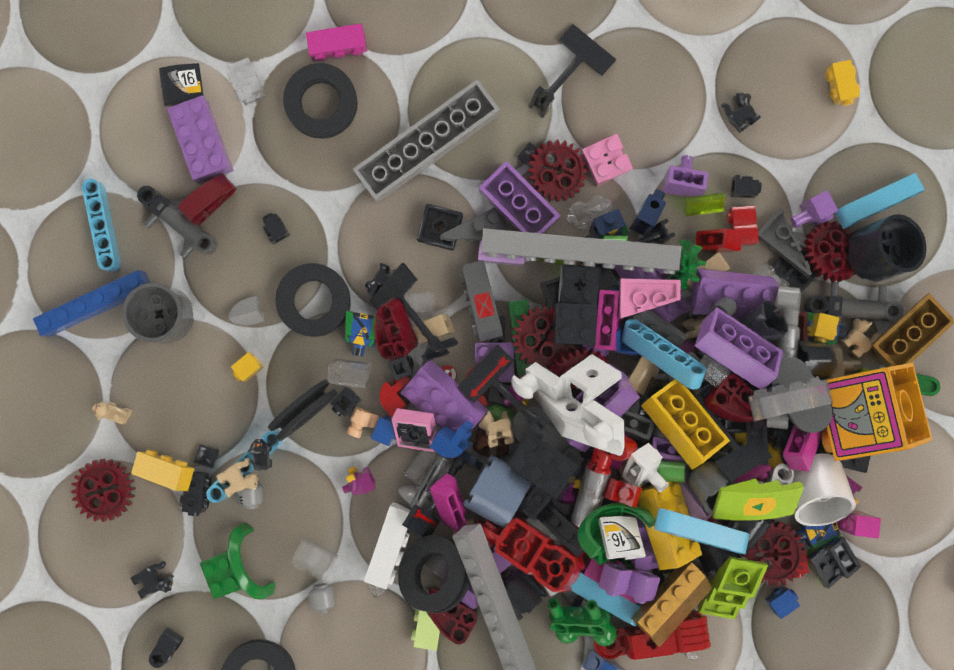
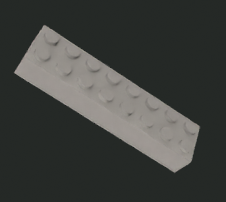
[353,79,500,204]

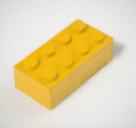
[641,379,730,470]
[638,481,702,570]

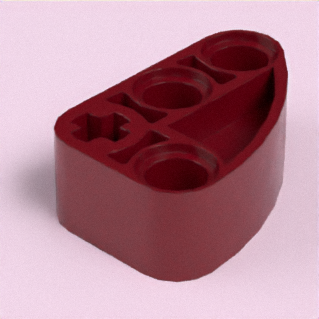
[178,174,237,225]
[374,298,418,360]
[704,374,769,422]
[427,587,477,645]

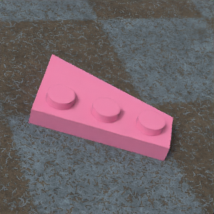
[619,279,681,319]

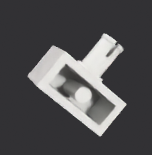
[622,443,669,493]

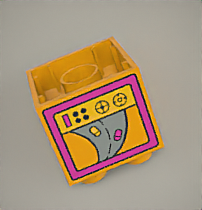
[817,363,932,461]

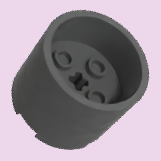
[122,283,194,344]

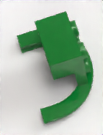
[578,503,656,566]
[199,522,275,600]

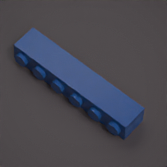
[33,270,150,337]

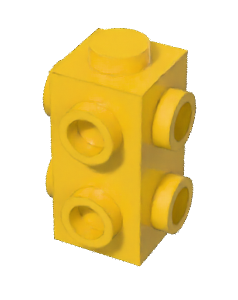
[825,59,860,107]

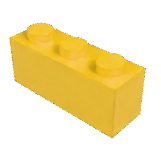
[131,449,195,491]

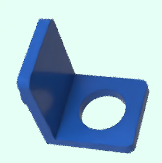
[616,324,640,355]

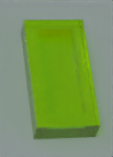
[685,192,726,217]

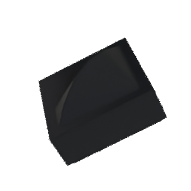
[517,142,537,168]
[194,444,219,469]

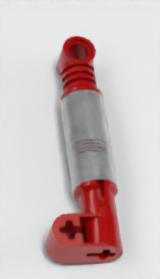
[563,436,638,558]

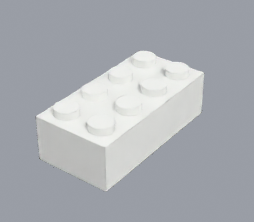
[364,502,412,589]

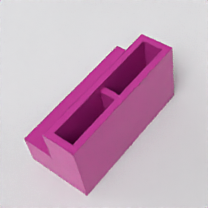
[429,474,467,532]

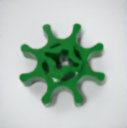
[666,239,706,290]

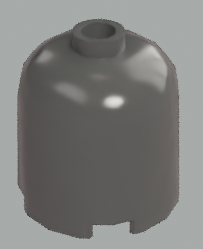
[689,461,736,513]

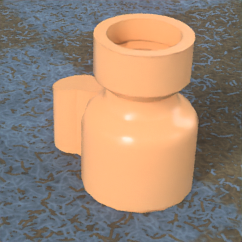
[346,407,380,438]

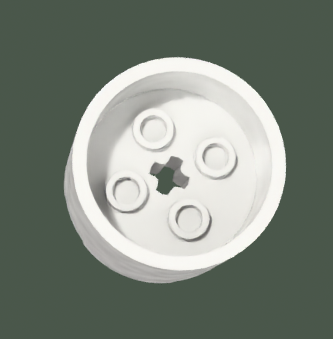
[783,454,856,526]

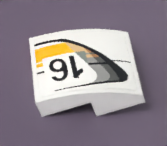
[598,516,646,560]

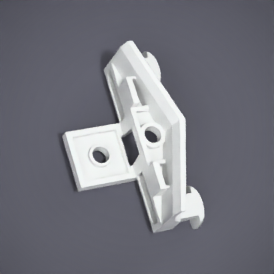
[511,354,625,456]

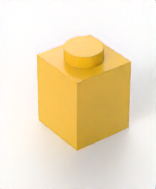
[809,313,839,344]
[231,352,264,382]

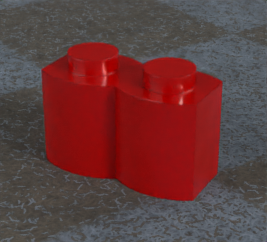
[726,205,759,246]

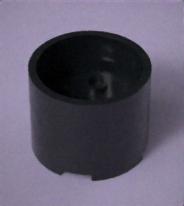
[847,214,927,283]

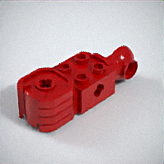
[477,518,585,592]
[594,610,711,660]

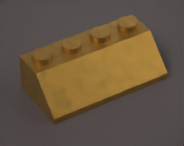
[871,293,954,368]
[630,562,712,647]

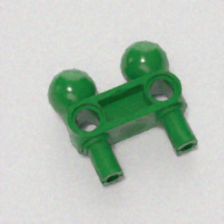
[547,598,617,646]

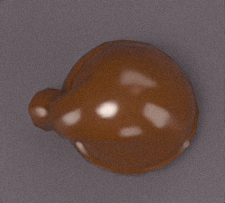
[472,428,509,458]

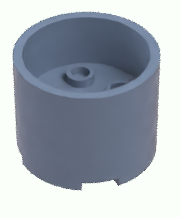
[462,454,531,529]

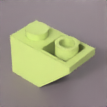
[411,609,440,651]

